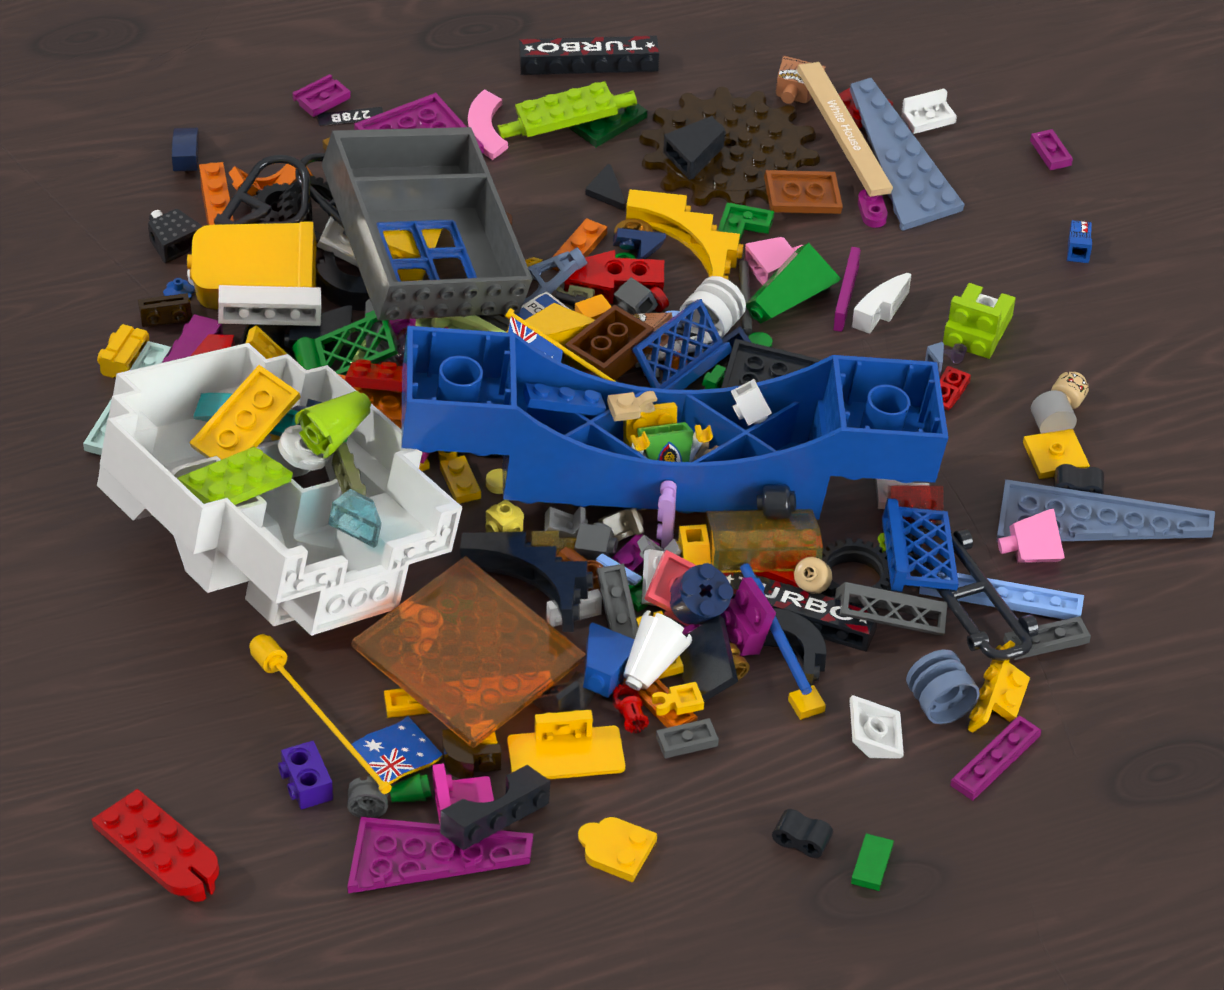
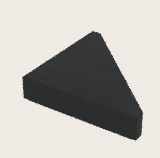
[585,164,626,210]

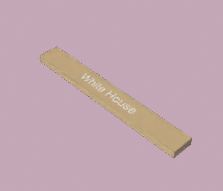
[797,62,893,196]

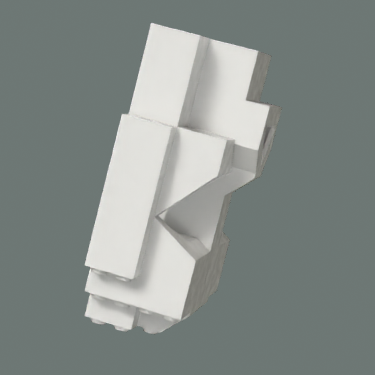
[97,343,462,635]

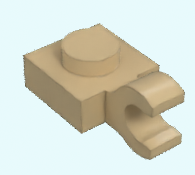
[607,391,657,422]

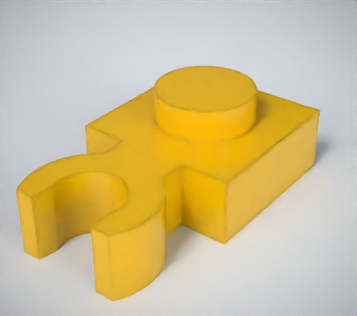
[652,682,704,716]

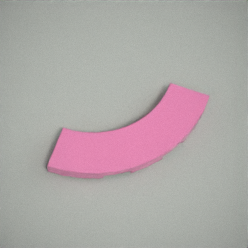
[468,89,508,160]

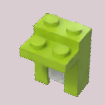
[943,283,1016,359]

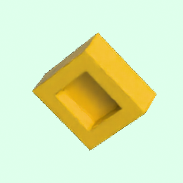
[788,685,826,720]

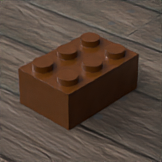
[565,305,654,381]

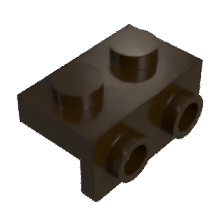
[138,293,192,327]

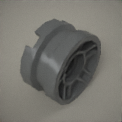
[347,776,388,818]

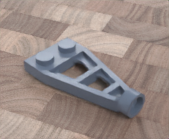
[503,247,588,320]

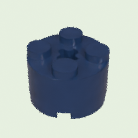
[670,563,734,626]

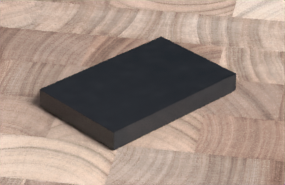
[680,615,738,702]

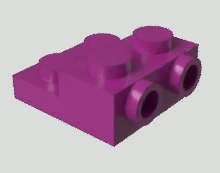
[720,577,776,656]

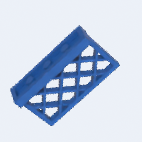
[632,299,732,390]
[882,498,959,592]

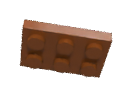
[764,170,843,214]

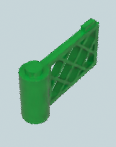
[293,310,398,375]

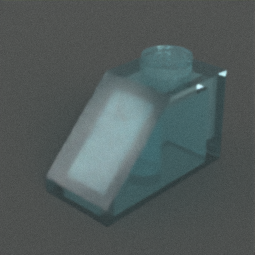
[328,489,382,548]

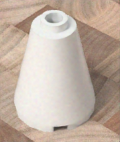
[623,611,692,691]

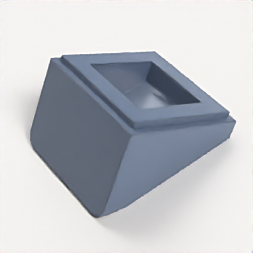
[925,342,944,378]

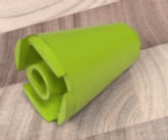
[295,391,371,459]

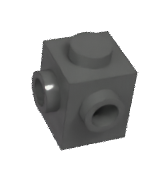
[614,277,658,314]
[575,523,618,560]

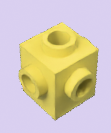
[485,500,524,532]

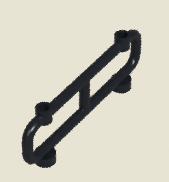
[905,523,1039,661]

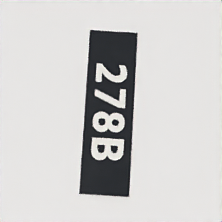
[317,107,383,126]

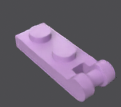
[657,480,677,549]

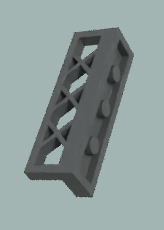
[835,582,947,636]

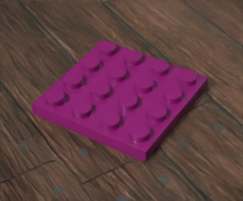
[354,93,484,153]

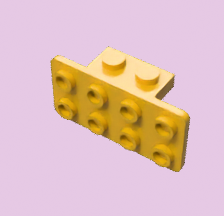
[507,710,625,779]

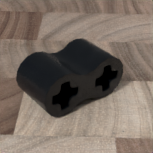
[1054,464,1104,494]
[772,809,833,858]

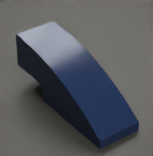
[172,127,198,171]

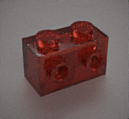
[888,485,943,523]

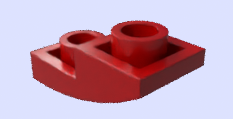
[940,366,971,410]

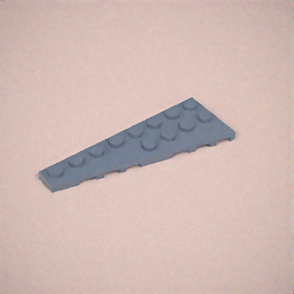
[850,78,964,231]
[996,479,1215,542]

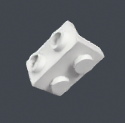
[901,89,956,134]

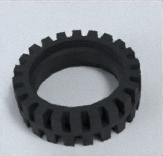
[277,176,333,250]
[817,538,891,609]

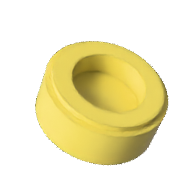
[486,469,503,494]

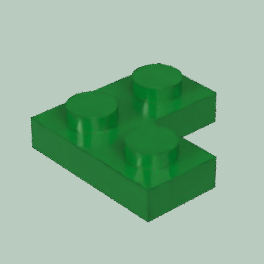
[717,202,774,244]

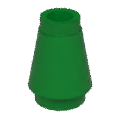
[390,773,432,803]

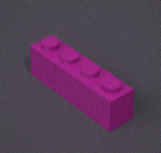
[162,314,223,363]

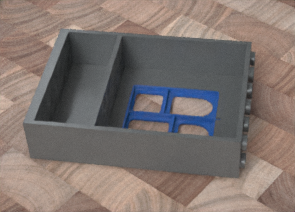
[321,127,533,320]

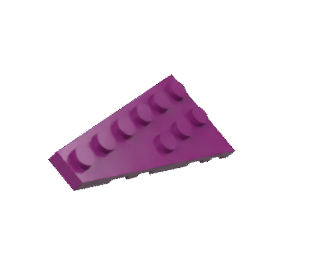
[347,817,533,893]

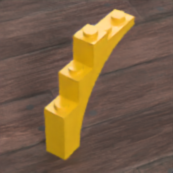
[626,189,744,280]

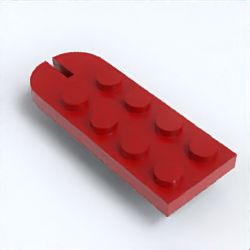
[91,789,219,902]

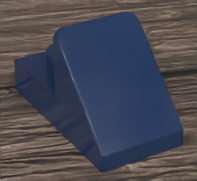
[613,228,666,259]

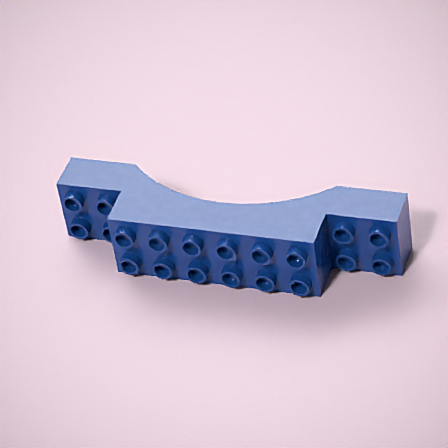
[401,326,948,520]

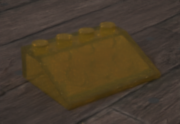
[706,509,823,573]

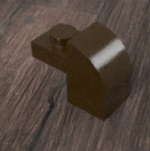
[442,728,501,779]

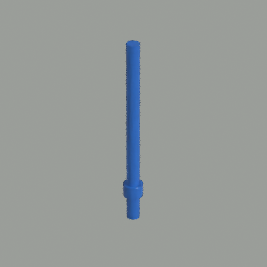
[740,563,812,695]

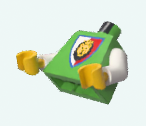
[630,422,713,462]

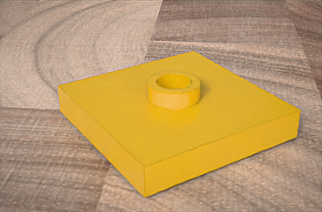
[1023,429,1090,479]

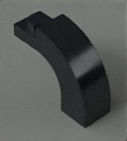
[316,249,370,311]
[763,608,826,686]

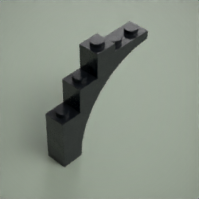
[460,531,594,632]

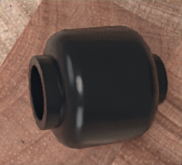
[757,484,796,520]

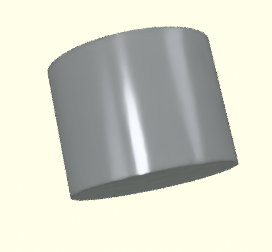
[1031,390,1077,434]

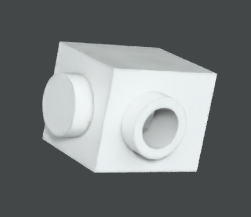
[731,379,772,426]

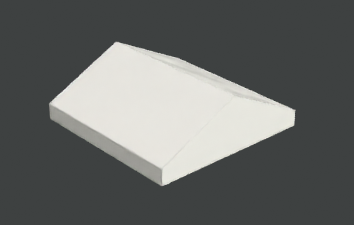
[850,695,904,758]

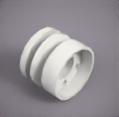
[680,276,746,343]

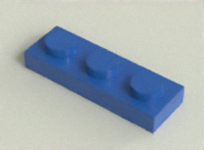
[523,383,606,416]

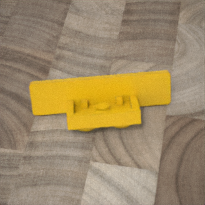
[968,640,1030,733]

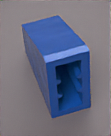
[583,622,634,697]

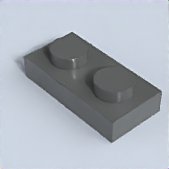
[656,718,719,758]

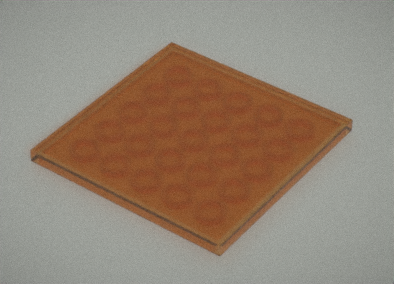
[351,556,586,748]

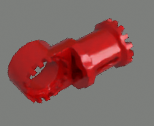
[613,683,649,733]

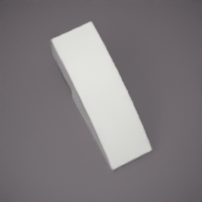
[852,273,911,334]

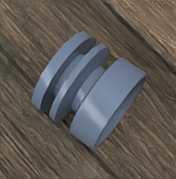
[906,649,980,724]

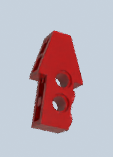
[564,250,664,304]

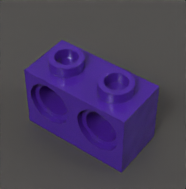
[278,741,333,810]

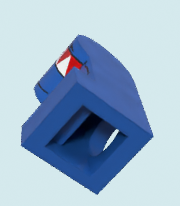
[1067,220,1092,263]

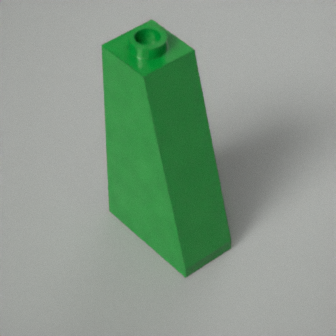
[746,243,841,324]

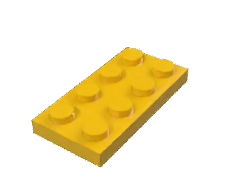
[189,365,301,460]

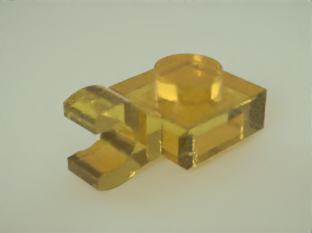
[531,530,577,556]

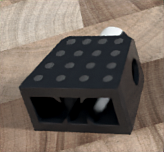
[148,209,203,264]

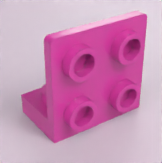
[433,764,494,824]

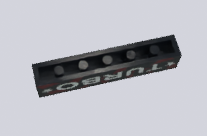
[519,36,659,75]
[722,566,879,652]

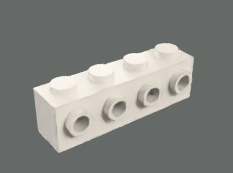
[218,285,321,326]

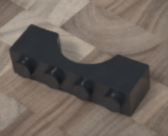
[440,765,550,850]

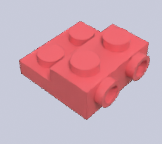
[644,550,696,626]

